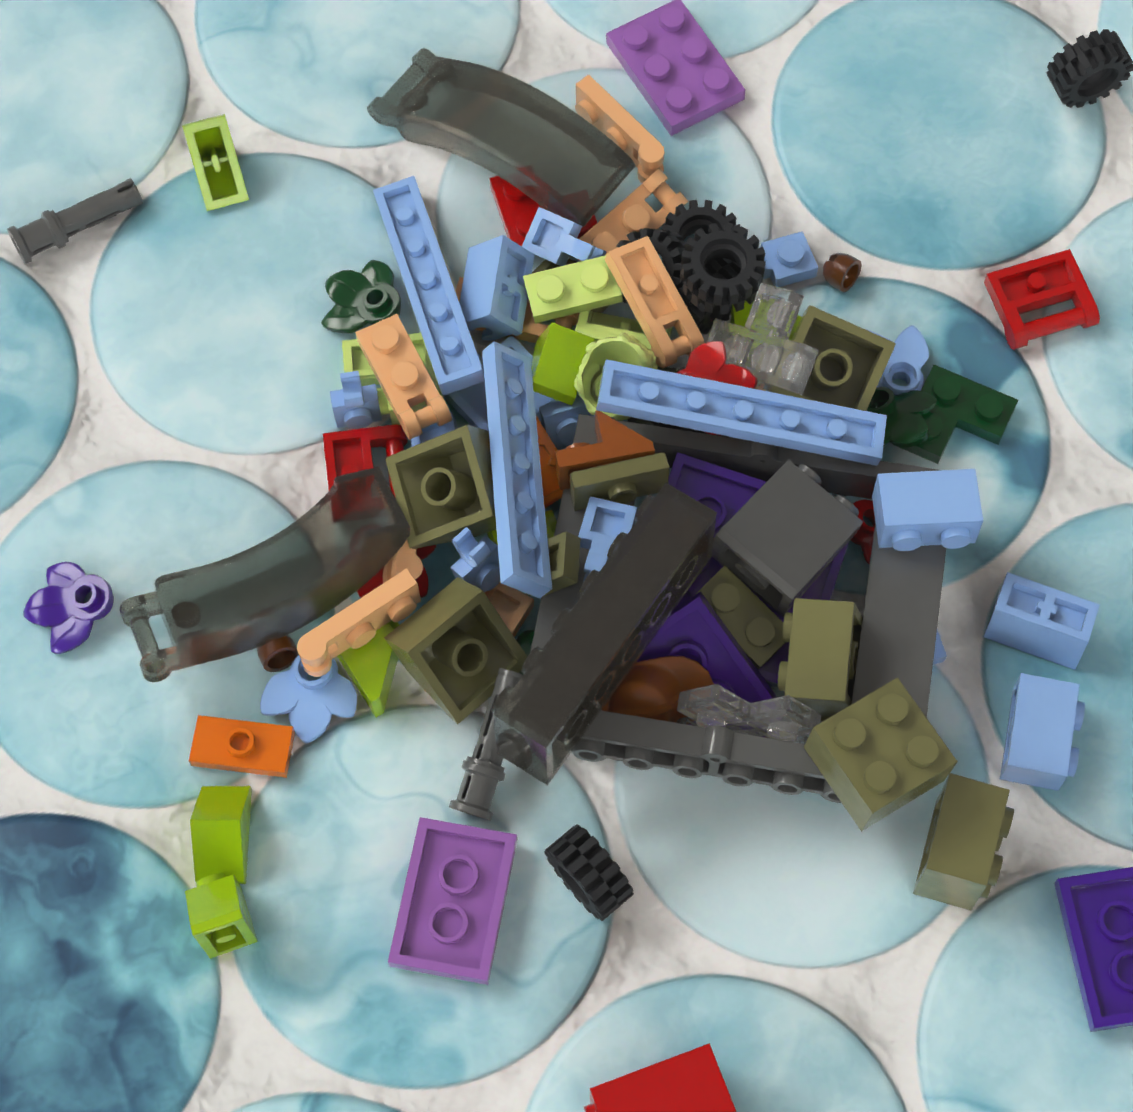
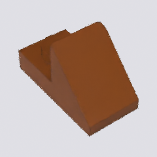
[555,411,655,490]

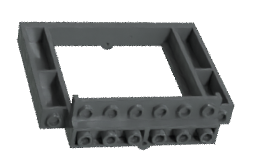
[527,414,946,803]

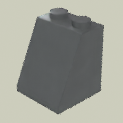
[710,459,863,617]

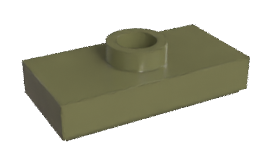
[570,453,669,511]

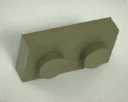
[695,566,786,670]

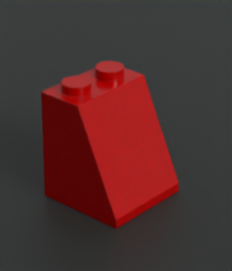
[584,1043,736,1112]

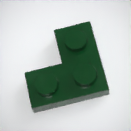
[899,365,1018,464]

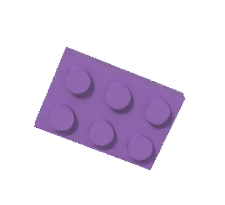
[606,0,745,136]
[388,817,518,985]

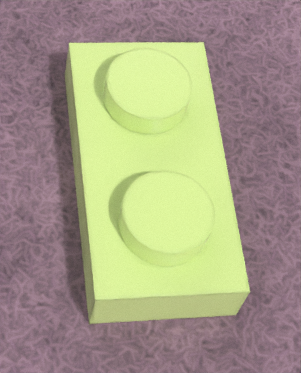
[523,255,623,324]

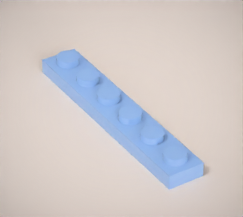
[373,176,485,396]
[482,341,552,598]
[596,359,887,466]

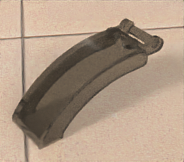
[367,48,635,227]
[119,467,410,682]

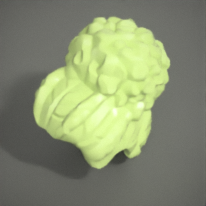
[574,333,657,421]

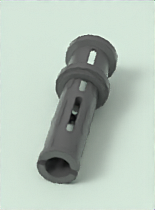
[7,178,143,264]
[449,668,527,821]

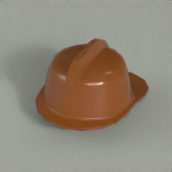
[599,656,714,725]

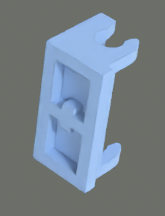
[459,235,535,341]
[983,572,1100,670]

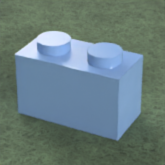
[872,469,983,551]
[1000,673,1085,791]

